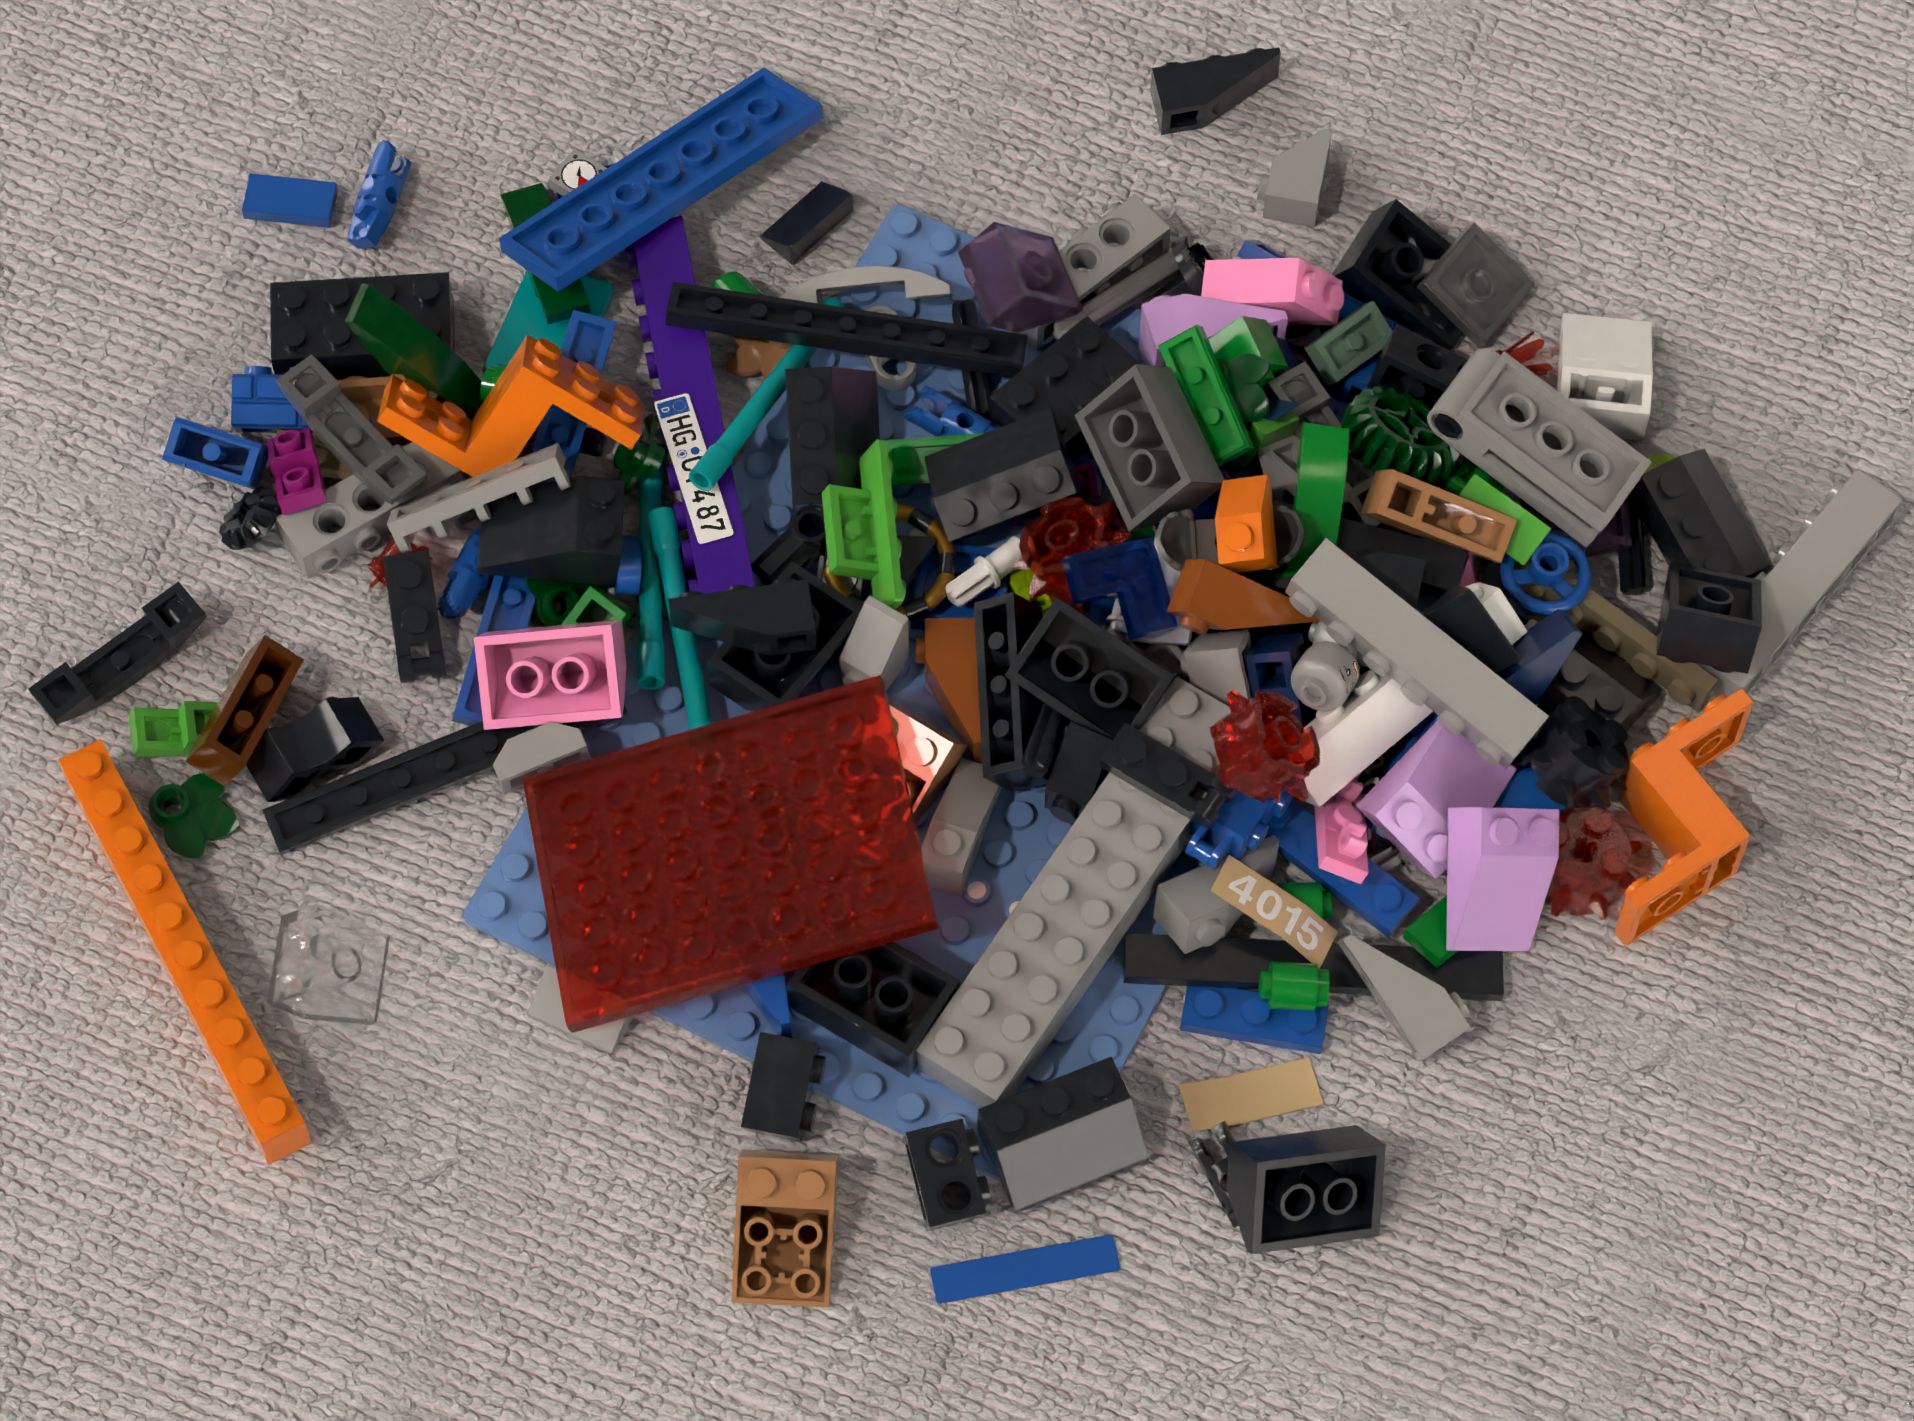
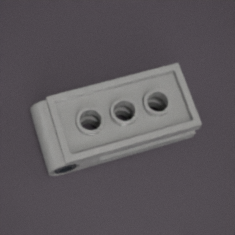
[1427,348,1651,548]

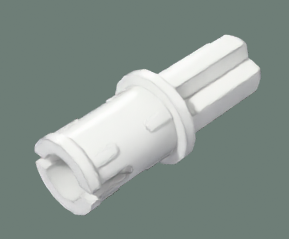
[945,536,1031,608]

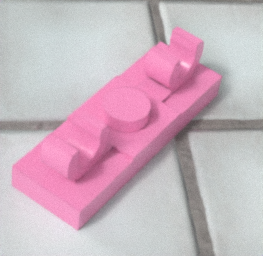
[1314,772,1369,884]

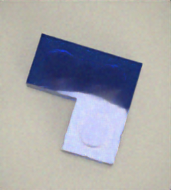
[1061,537,1178,640]

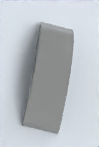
[779,266,955,304]

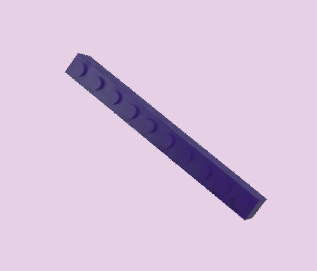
[625,216,755,594]

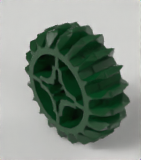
[1340,386,1460,487]

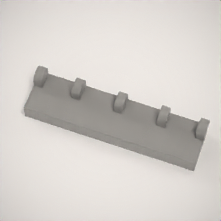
[387,443,571,554]

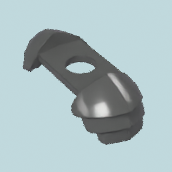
[1153,505,1305,572]

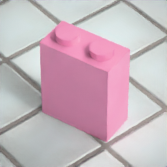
[1201,258,1344,326]

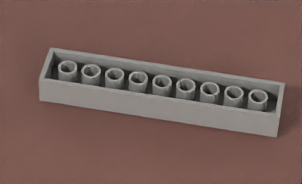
[915,676,1256,1108]

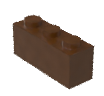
[185,635,304,786]

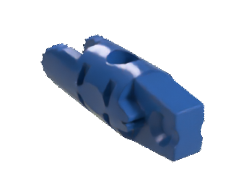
[347,140,412,249]
[904,385,1000,436]
[437,524,493,620]

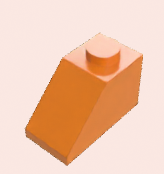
[1215,474,1278,573]

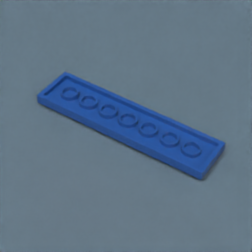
[499,68,823,292]

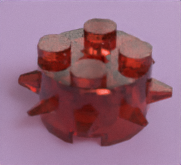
[1012,497,1132,603]
[1210,690,1320,803]
[1545,807,1642,920]

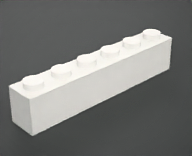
[1270,582,1528,807]

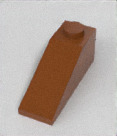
[1166,559,1320,635]
[915,618,982,763]

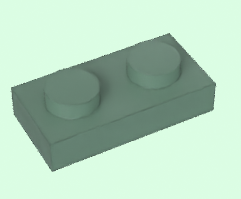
[1304,301,1393,386]

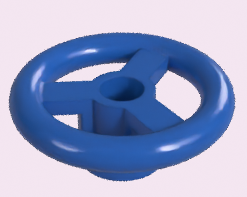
[1500,531,1592,615]

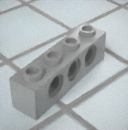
[1001,194,1171,351]
[276,442,463,579]

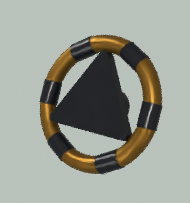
[823,504,957,622]

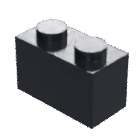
[741,1032,826,1142]

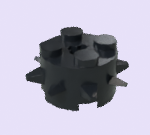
[1520,696,1629,809]

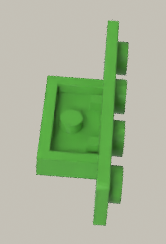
[822,439,906,610]

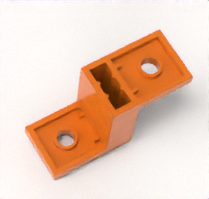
[377,334,644,477]
[1614,688,1753,947]

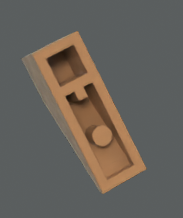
[1360,469,1517,563]

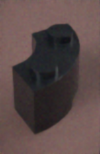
[246,696,384,802]

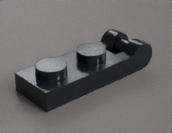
[383,550,447,683]
[1100,723,1238,829]

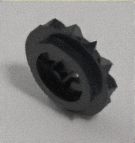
[219,486,280,550]

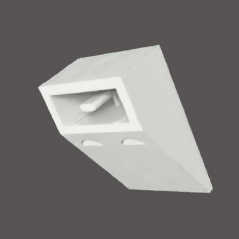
[1557,313,1653,441]

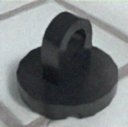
[1147,234,1214,302]

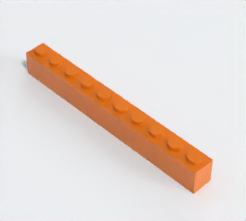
[58,739,312,1165]

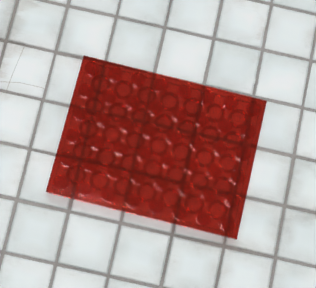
[522,675,939,1033]

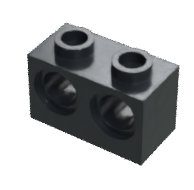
[903,1119,992,1231]

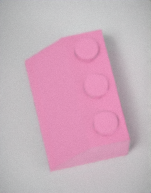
[474,620,627,730]

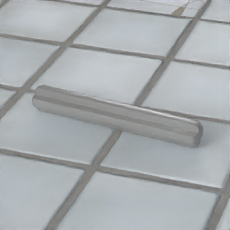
[1052,249,1182,339]

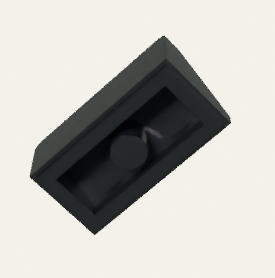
[760,181,853,265]
[1422,584,1520,674]

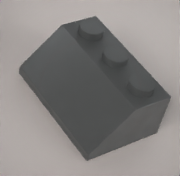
[1075,364,1224,532]

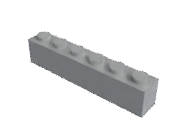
[1696,469,1903,697]
[1285,538,1549,769]

